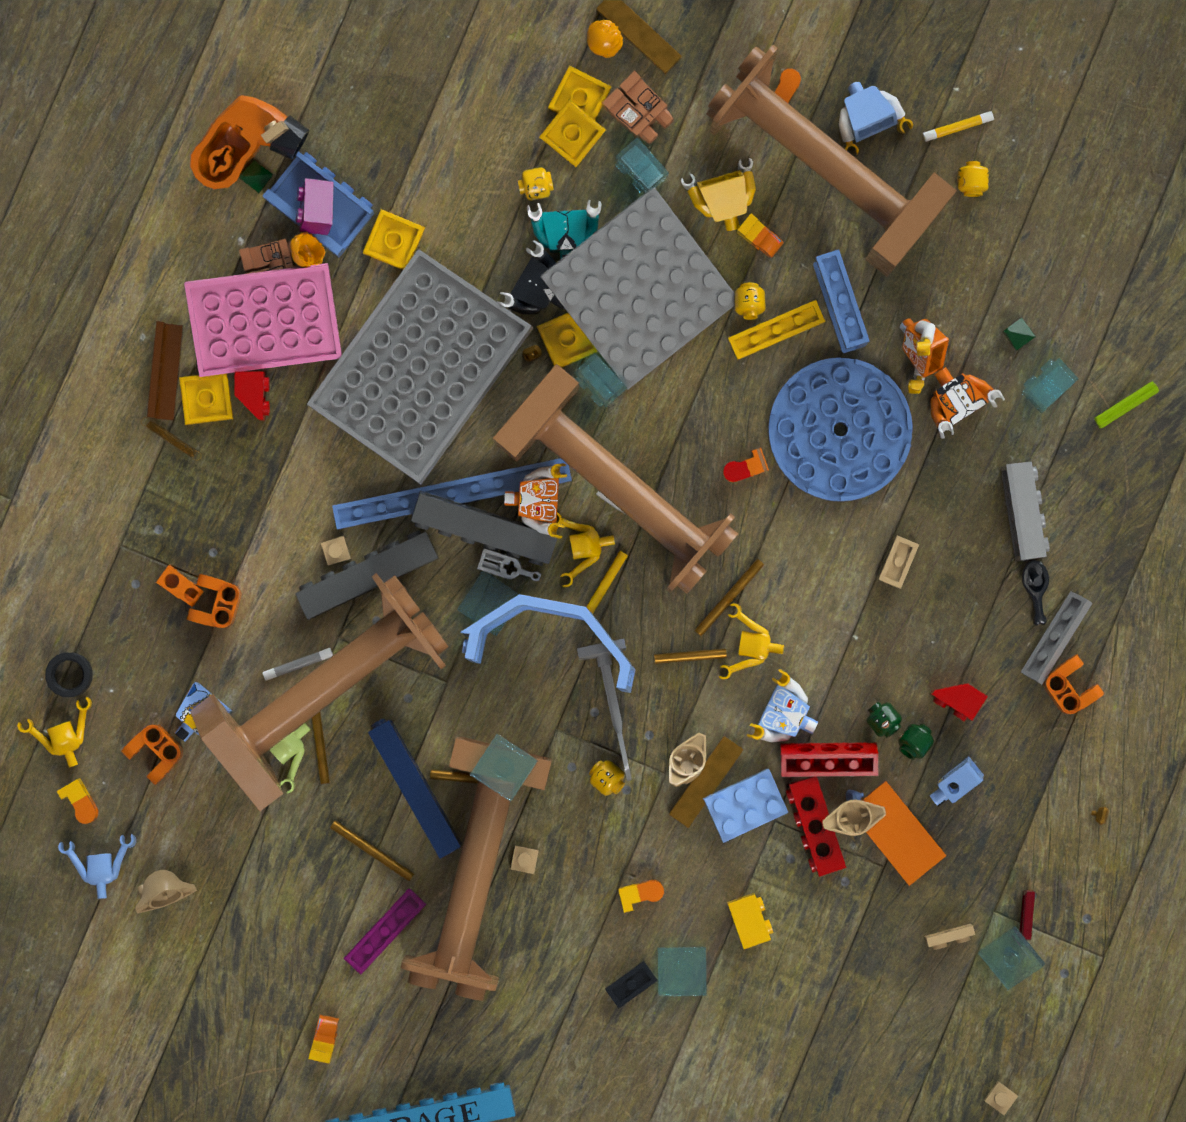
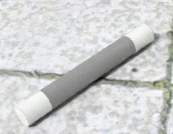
[263,648,333,681]

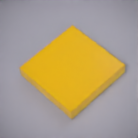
[548,65,612,120]
[539,99,606,167]
[363,209,425,270]
[537,313,598,368]
[179,373,233,425]

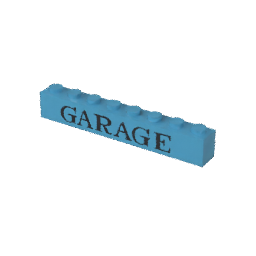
[325,1082,516,1122]

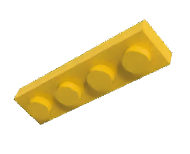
[728,300,825,360]

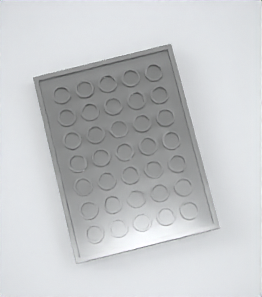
[307,249,533,484]

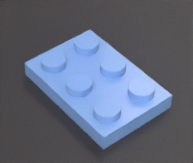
[703,768,789,843]

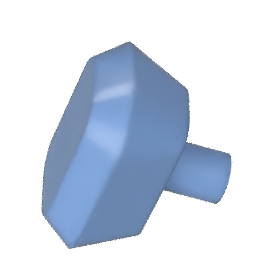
[846,790,864,801]

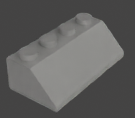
[1000,462,1049,562]

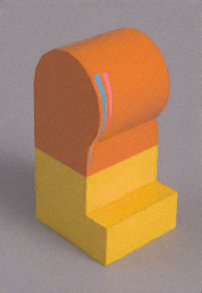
[737,213,784,258]
[57,778,99,824]
[618,880,664,913]
[308,1015,339,1064]

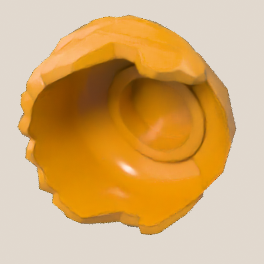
[587,20,623,58]
[290,232,325,267]

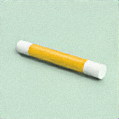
[923,111,994,142]

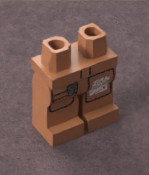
[602,71,674,145]
[239,239,300,274]

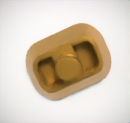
[522,345,542,362]
[1091,807,1109,825]

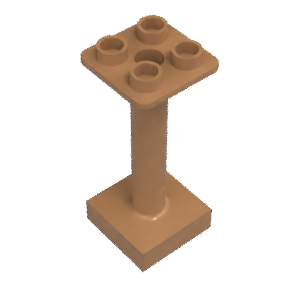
[706,45,957,277]
[493,364,738,594]
[190,573,449,811]
[400,736,552,1001]

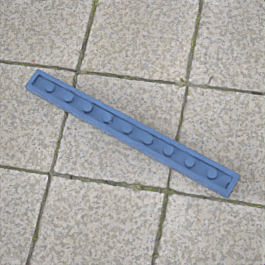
[332,458,572,530]

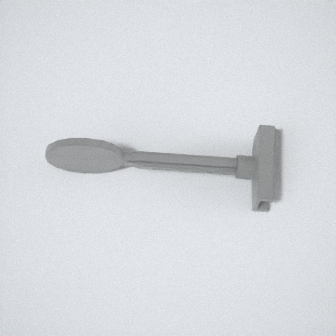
[577,639,632,781]

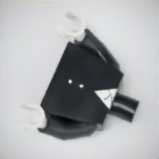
[497,240,564,315]

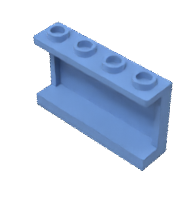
[263,151,375,258]
[813,249,869,353]

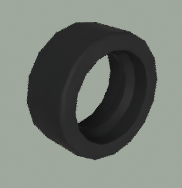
[45,652,93,697]

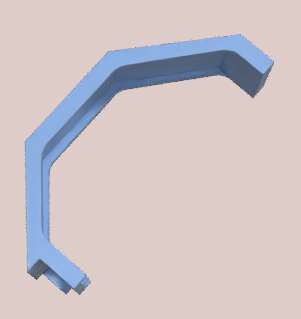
[460,594,635,693]

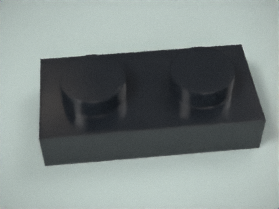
[605,960,658,1009]

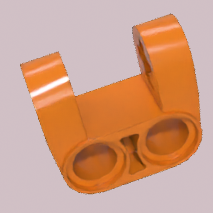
[186,574,242,628]
[1043,654,1105,714]
[121,724,183,785]

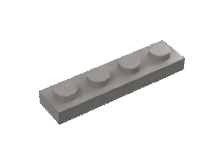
[1021,591,1092,685]

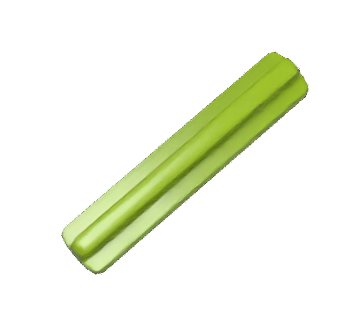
[1094,382,1159,428]

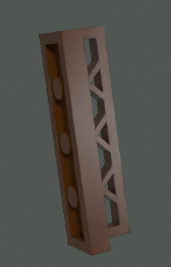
[147,321,184,421]

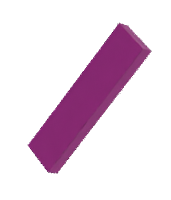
[343,888,426,975]

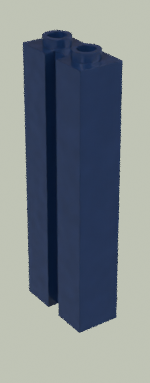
[368,718,463,859]

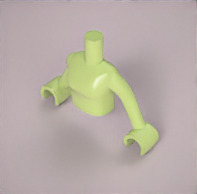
[270,723,311,793]

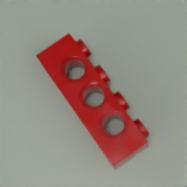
[781,742,878,777]
[785,776,847,877]

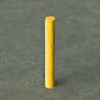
[586,551,628,614]

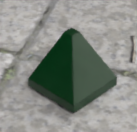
[239,160,273,194]
[1003,318,1036,351]

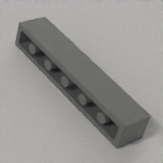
[411,490,557,566]
[295,530,439,620]

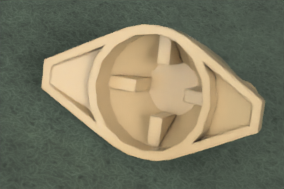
[669,733,706,787]
[822,800,886,836]
[135,870,197,914]

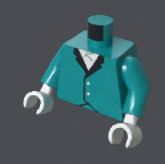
[527,200,601,260]

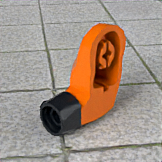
[190,95,309,189]

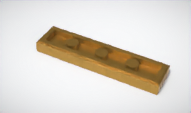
[596,0,682,75]
[669,736,744,828]

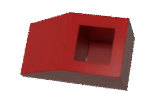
[234,371,270,421]
[930,683,988,722]

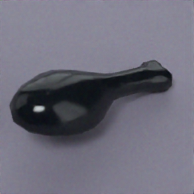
[1022,560,1049,626]

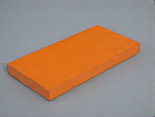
[861,781,946,886]

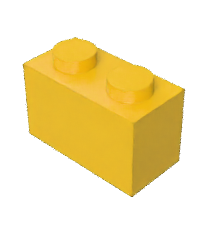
[727,893,773,949]

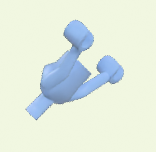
[58,834,136,899]

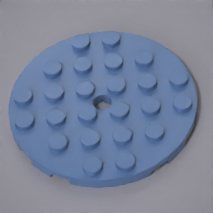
[768,358,913,501]

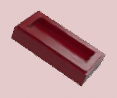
[1019,890,1035,940]

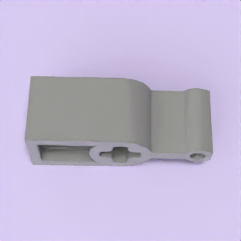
[477,548,541,581]

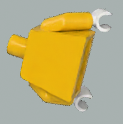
[681,158,756,231]

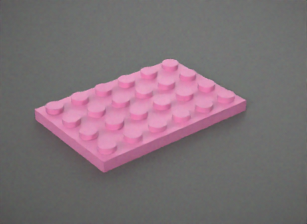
[184,263,342,377]

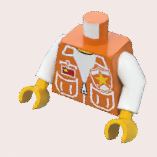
[900,318,949,394]
[504,463,567,539]

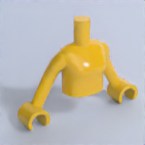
[557,512,615,588]
[718,603,784,679]
[17,697,92,768]

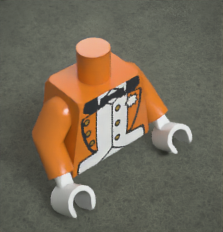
[931,367,1005,439]

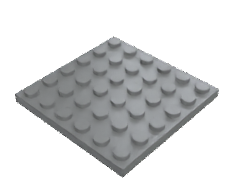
[540,187,735,389]

